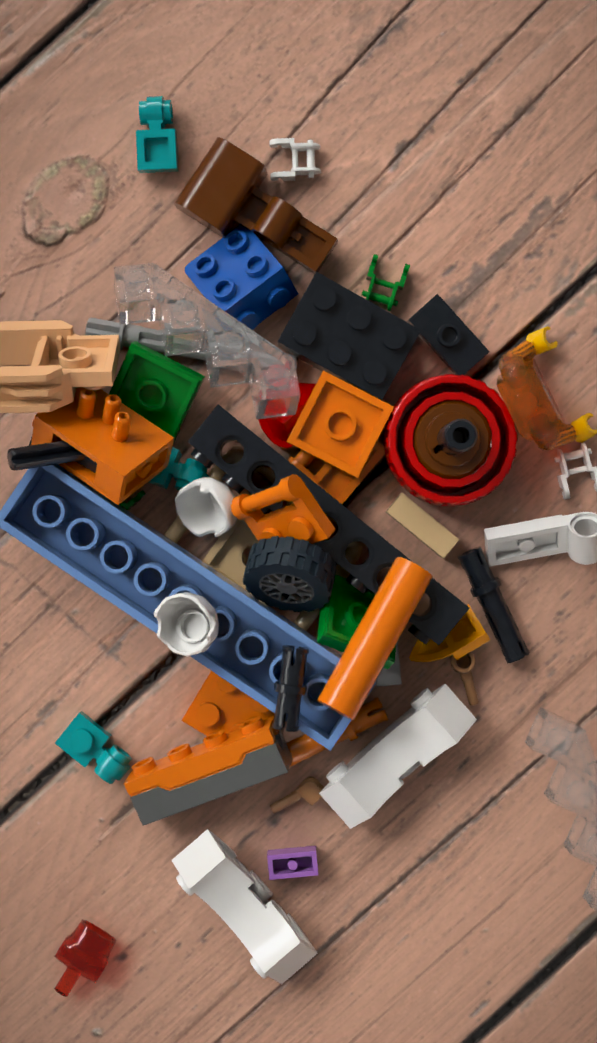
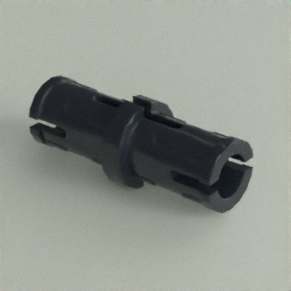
[272,645,309,732]

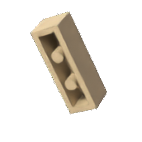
[386,493,459,559]

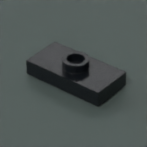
[407,294,490,375]

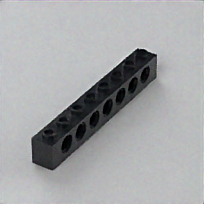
[188,404,469,645]

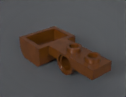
[174,137,338,274]

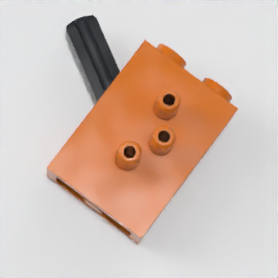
[7,387,174,505]

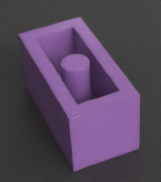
[267,846,318,880]

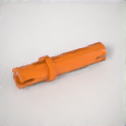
[286,697,389,767]

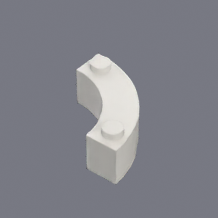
[319,684,477,829]
[172,829,318,984]

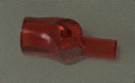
[54,919,116,997]

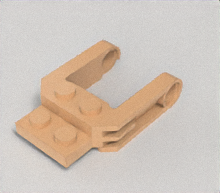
[0,320,120,413]

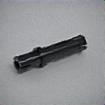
[458,546,530,663]

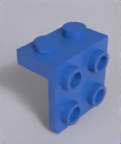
[185,225,299,341]

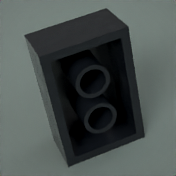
[277,272,421,400]

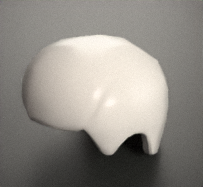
[175,477,237,537]
[154,592,219,657]

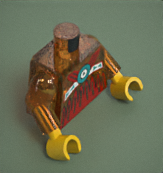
[496,326,597,450]

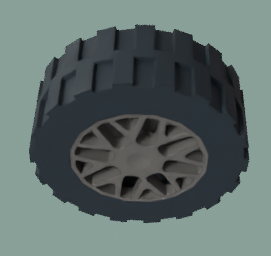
[243,536,337,612]

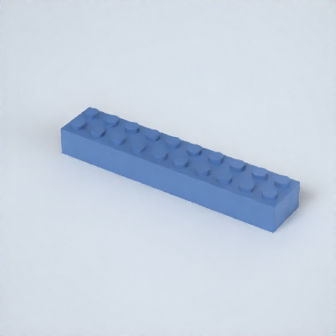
[0,464,376,751]

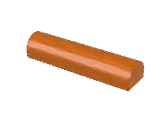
[317,557,433,721]

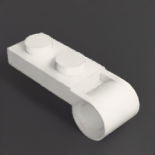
[484,512,597,567]

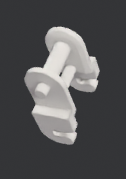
[269,138,321,181]
[554,443,597,500]

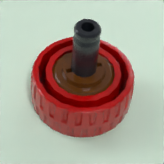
[384,374,518,507]

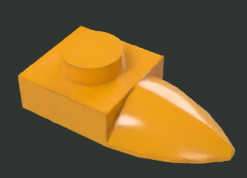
[409,604,490,662]

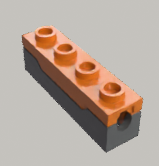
[123,716,293,826]

